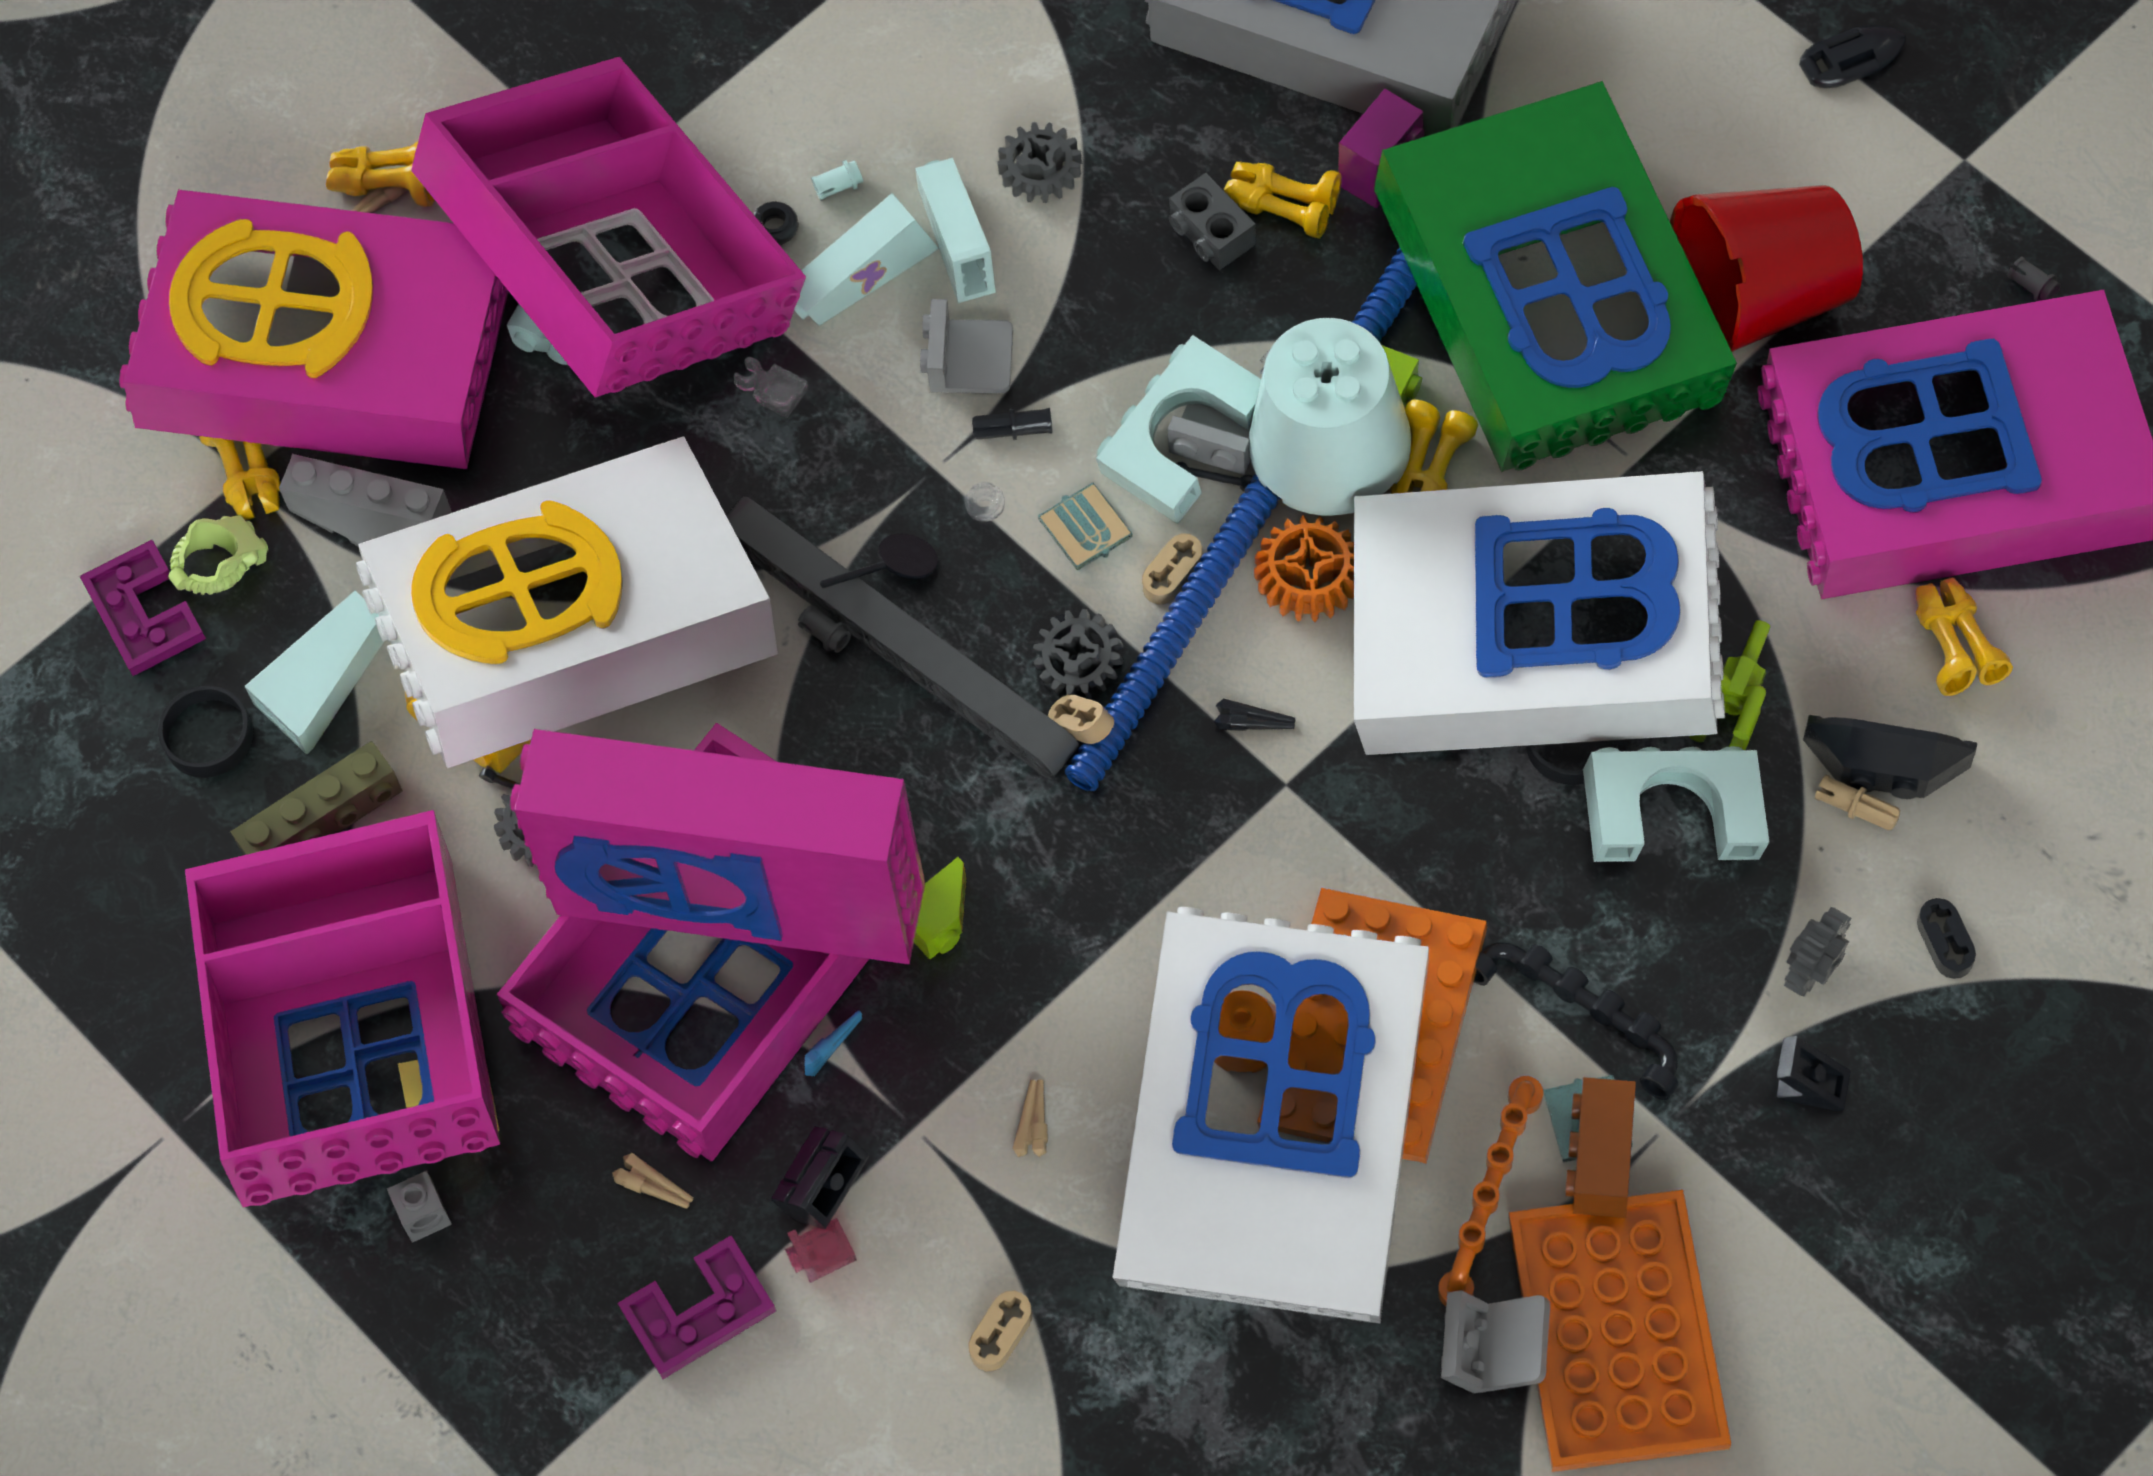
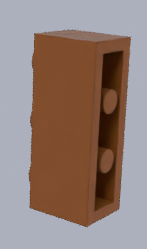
[1565,1077,1636,1218]

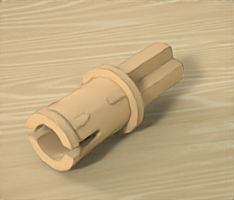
[1815,775,1901,830]

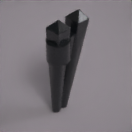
[1214,698,1296,731]

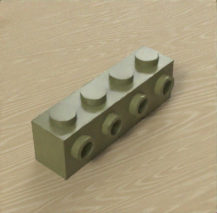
[230,741,403,855]

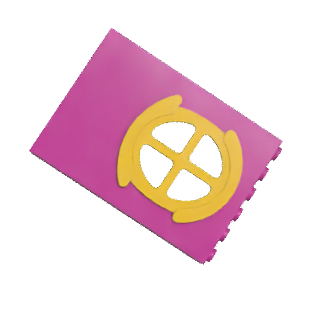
[119,189,508,469]

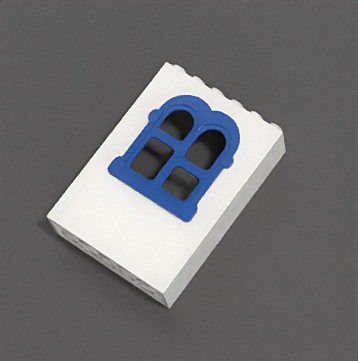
[1354,471,1725,755]
[1113,907,1429,1324]

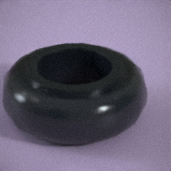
[753,201,799,245]

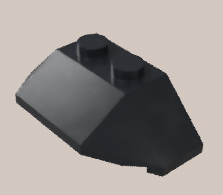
[1803,715,1977,799]

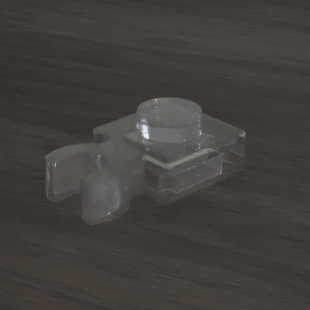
[733,357,809,419]

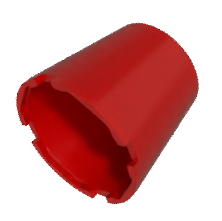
[1670,185,1863,352]

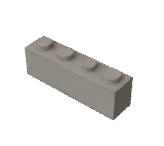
[279,454,452,547]

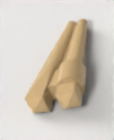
[352,168,408,213]
[1013,1079,1048,1157]
[612,1153,693,1209]

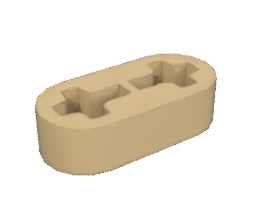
[1142,534,1203,604]
[1048,694,1114,744]
[969,1291,1032,1371]

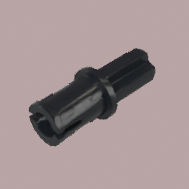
[972,408,1052,440]

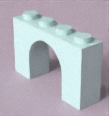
[1096,335,1261,524]
[1583,746,1769,862]

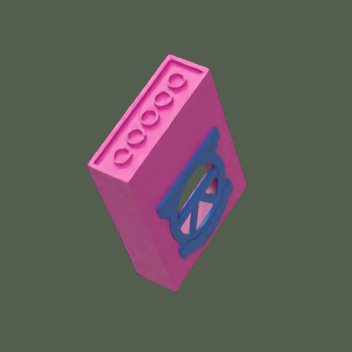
[510,729,925,964]

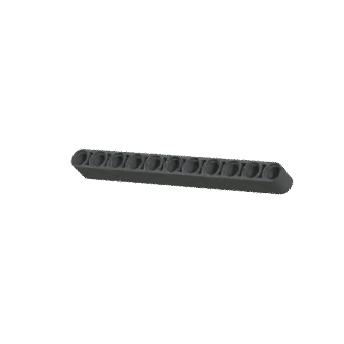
[726,497,1080,779]

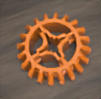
[1254,514,1354,622]

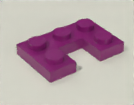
[79,540,206,676]
[617,1236,776,1380]

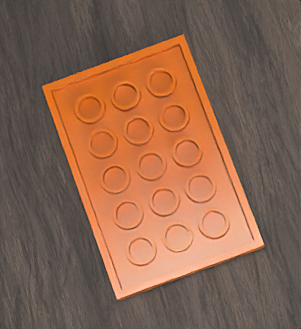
[1257,888,1487,1164]
[1508,1190,1731,1472]

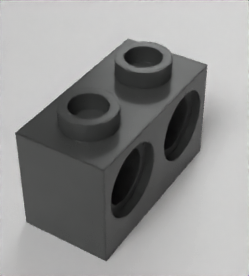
[1169,173,1256,271]

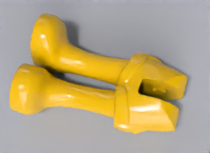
[326,141,435,207]
[1223,162,1342,239]
[1390,400,1478,494]
[199,436,281,521]
[1915,577,2013,696]

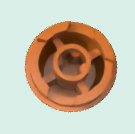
[1214,990,1276,1073]

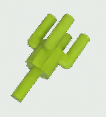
[1689,620,1771,750]

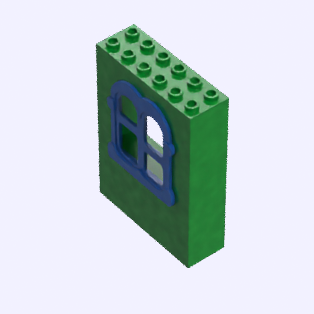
[1374,81,1737,472]

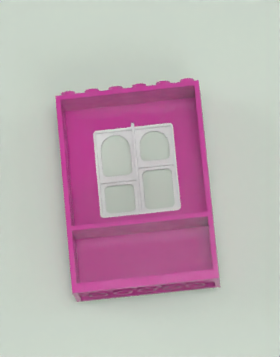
[411,57,806,398]

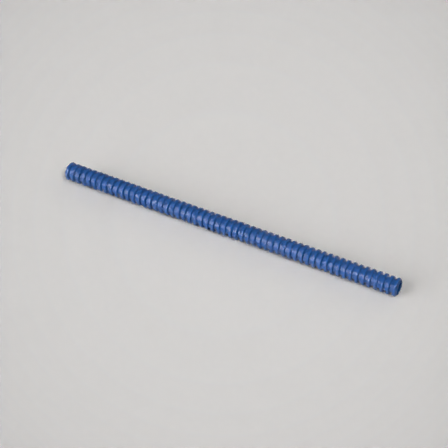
[1065,247,1417,791]

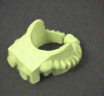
[168,515,269,595]

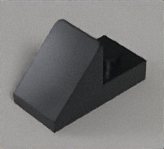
[1776,1036,1851,1111]

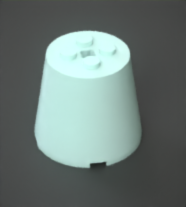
[1249,318,1411,516]

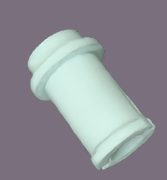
[811,160,863,201]

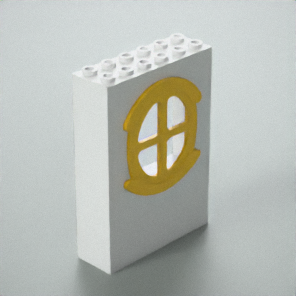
[356,436,778,768]

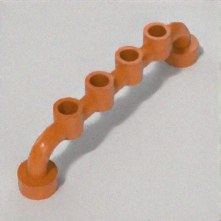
[1438,1076,1543,1306]

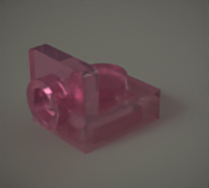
[785,1218,857,1283]

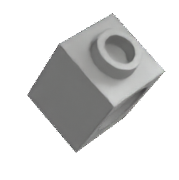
[387,1171,452,1243]

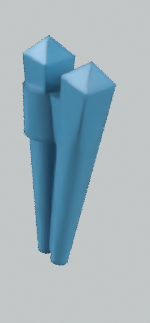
[804,1011,862,1076]

